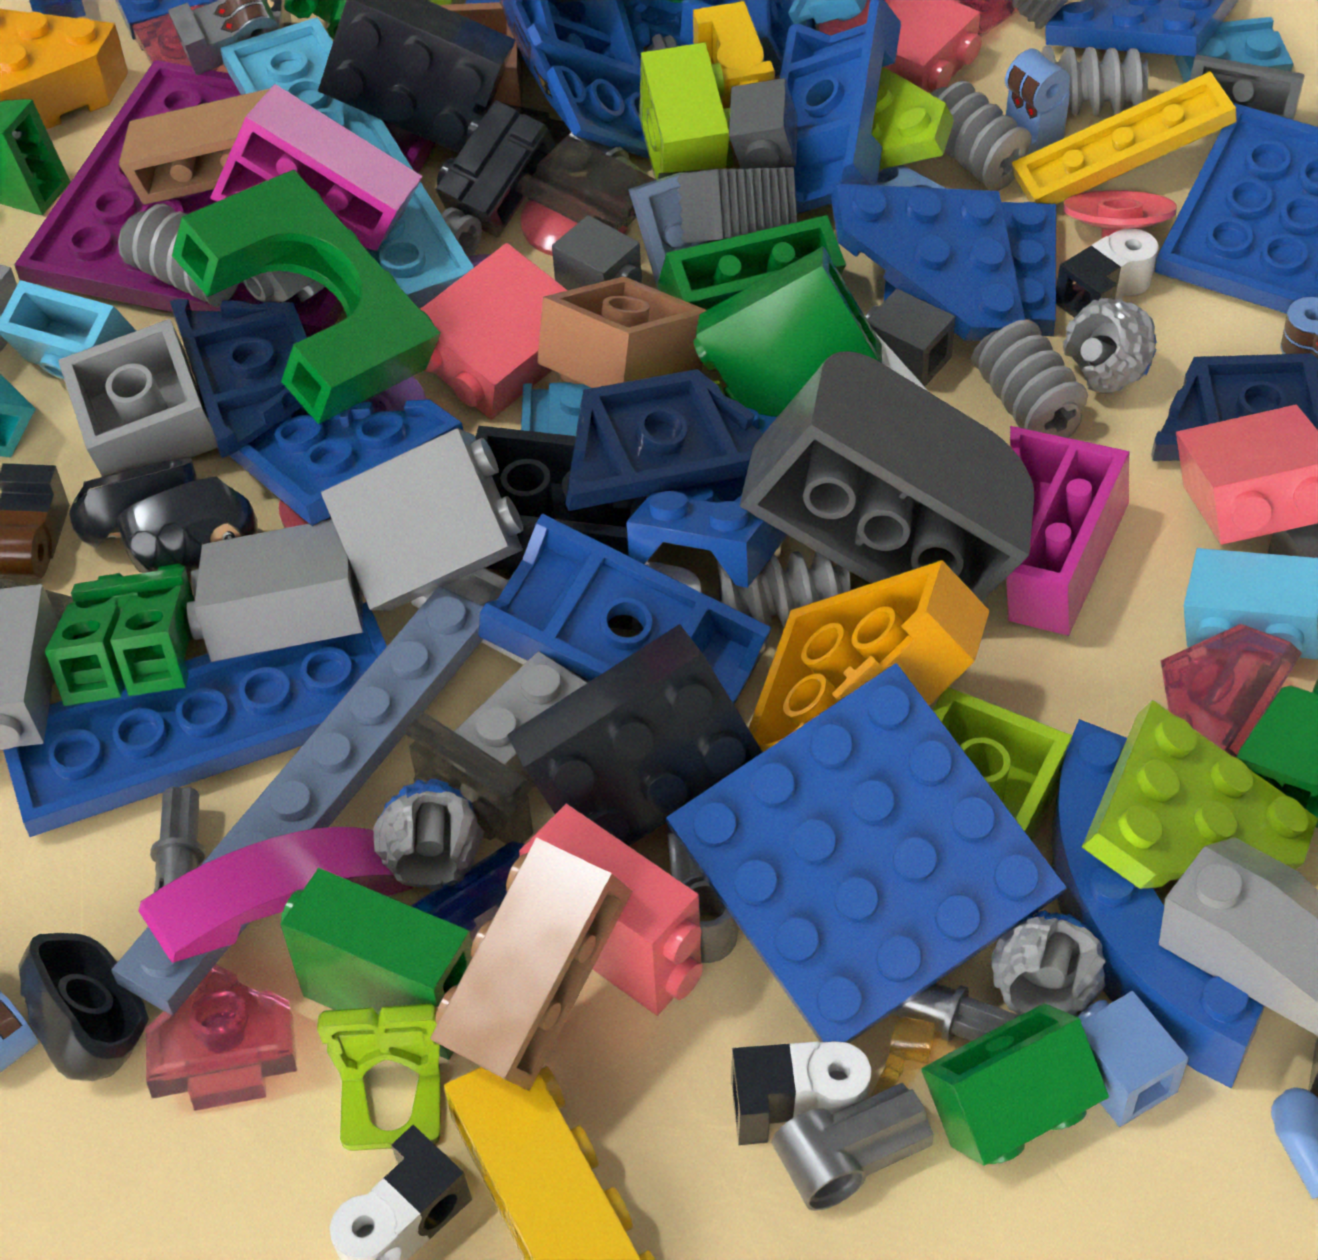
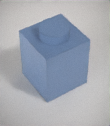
[1077,991,1188,1127]

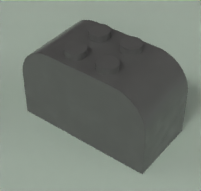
[740,352,1034,602]

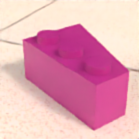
[210,84,423,251]
[1006,426,1130,636]

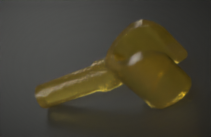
[870,1017,935,1097]

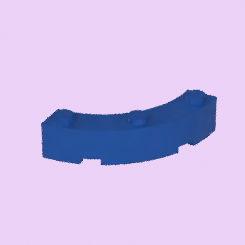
[1052,719,1265,1089]

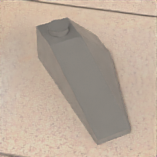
[1159,838,1318,1036]

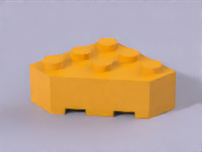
[0,9,128,130]
[749,560,990,752]

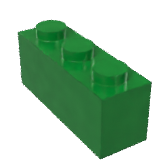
[657,215,846,310]

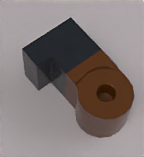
[0,463,70,579]

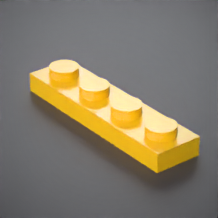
[1011,71,1236,204]

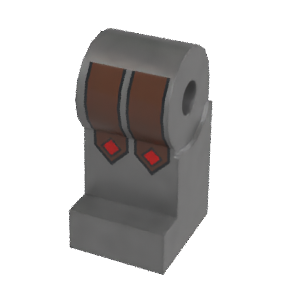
[168,0,279,76]

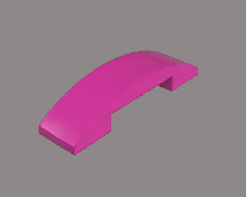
[138,827,413,963]

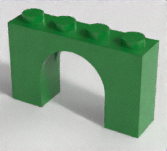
[172,169,441,424]

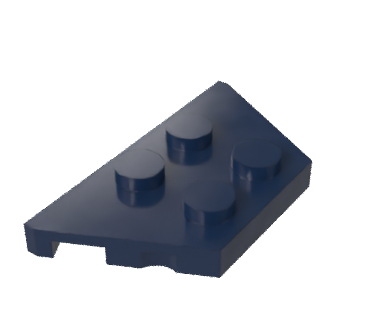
[170,299,307,458]
[1151,353,1318,461]
[565,369,763,511]

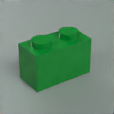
[921,1003,1109,1166]

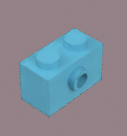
[0,280,136,380]
[1184,548,1318,660]

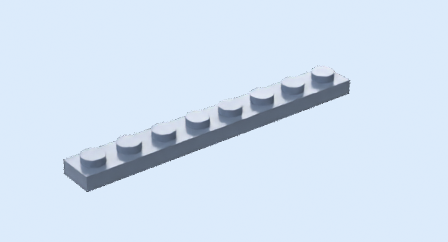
[111,586,483,1016]

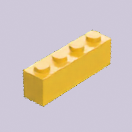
[444,1066,656,1260]

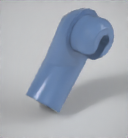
[1271,1087,1318,1199]

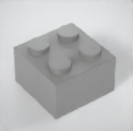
[58,319,218,476]

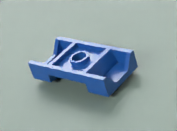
[779,0,901,214]
[627,408,788,588]
[478,514,772,705]

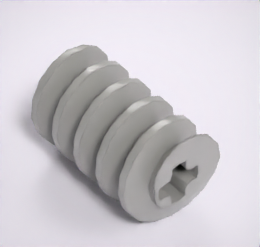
[1041,46,1148,116]
[930,80,1032,191]
[118,203,239,308]
[970,320,1088,438]
[718,551,850,628]

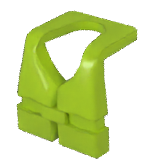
[317,1004,441,1151]

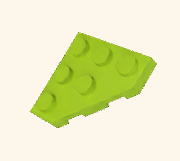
[871,67,954,170]
[1082,700,1318,889]

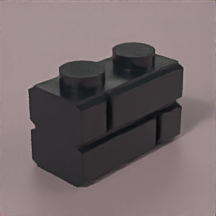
[435,100,557,237]

